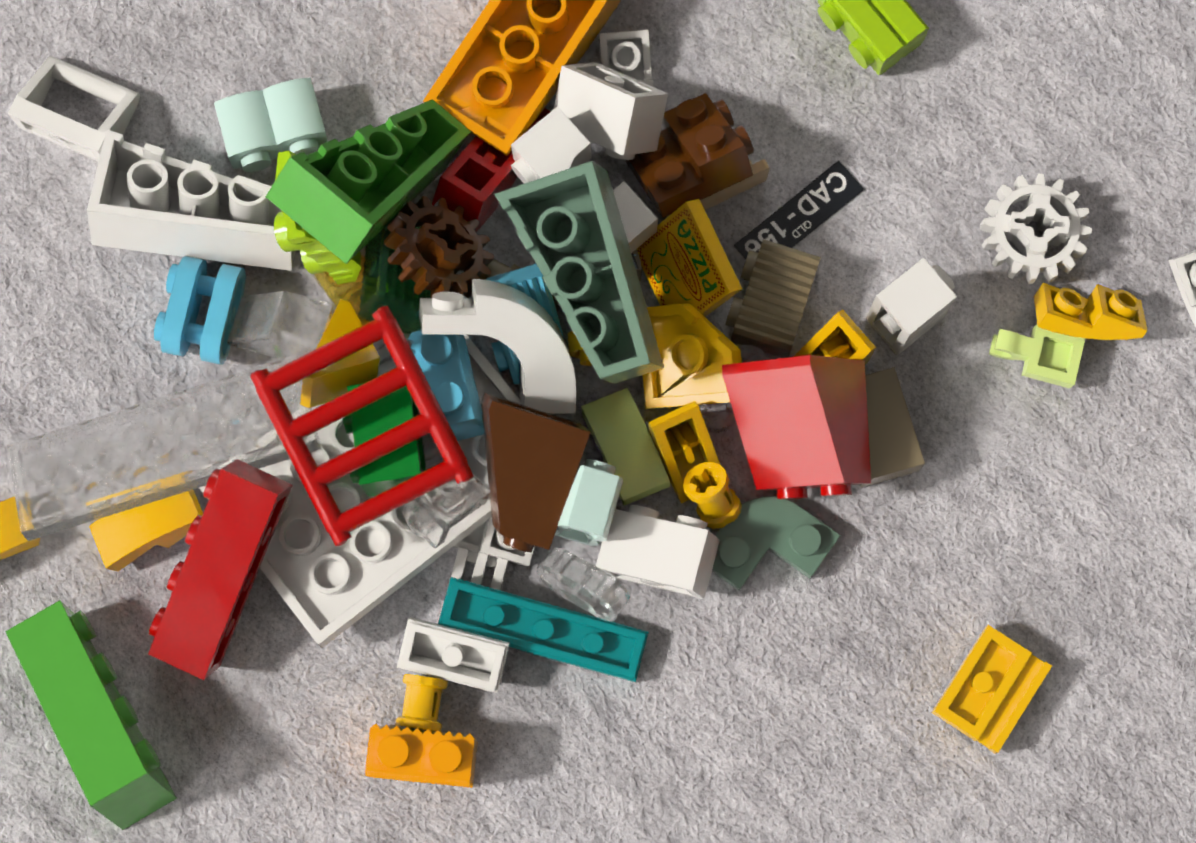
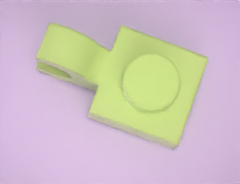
[989,325,1086,388]

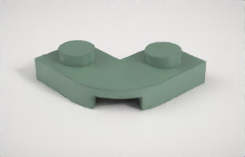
[712,497,840,590]

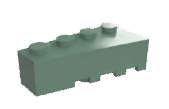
[494,161,664,384]

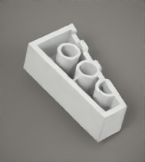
[87,129,295,271]

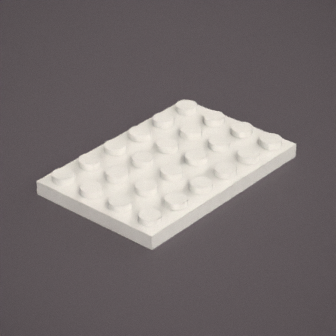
[199,319,522,648]

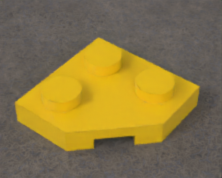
[642,303,742,409]

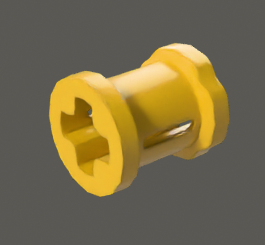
[683,462,742,529]
[395,674,448,732]

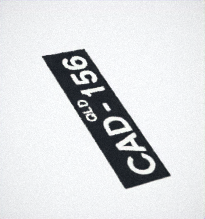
[733,160,864,260]

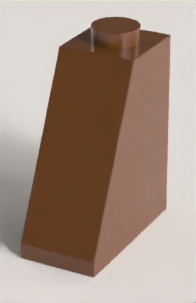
[481,393,590,553]

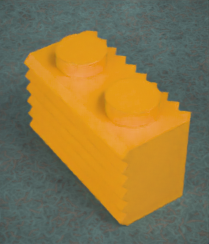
[365,724,478,788]

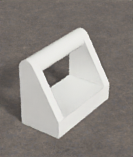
[8,56,140,162]

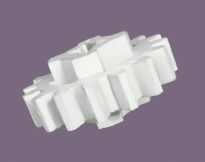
[980,173,1092,284]

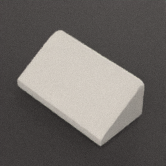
[397,617,510,693]

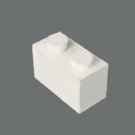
[554,62,668,160]
[865,257,957,356]
[595,505,720,599]

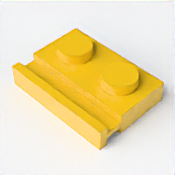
[931,625,1052,754]

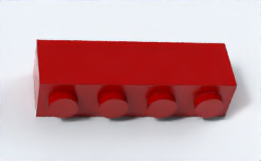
[148,459,293,680]

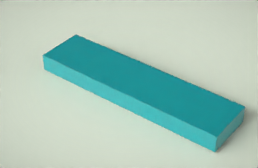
[438,577,649,682]

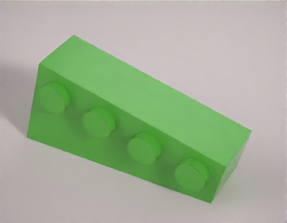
[265,99,471,264]
[5,600,177,830]

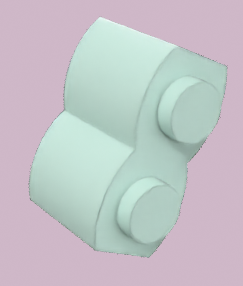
[214,78,328,172]
[555,459,623,546]

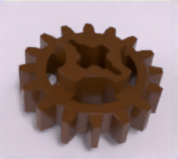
[384,196,494,298]

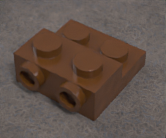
[626,93,754,218]

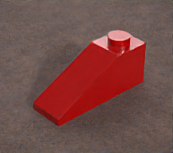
[432,108,551,233]

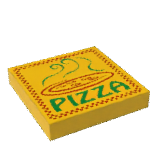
[637,199,742,317]

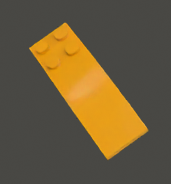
[423,0,621,156]

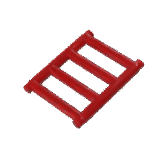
[250,306,474,546]

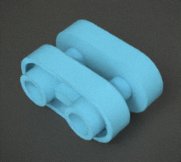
[154,256,246,365]

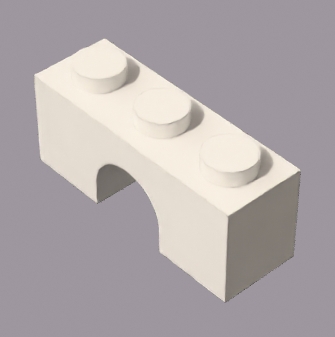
[511,106,658,253]

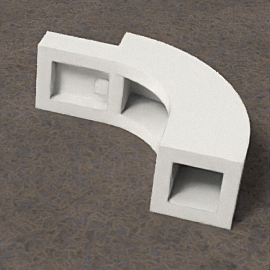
[420,279,576,414]

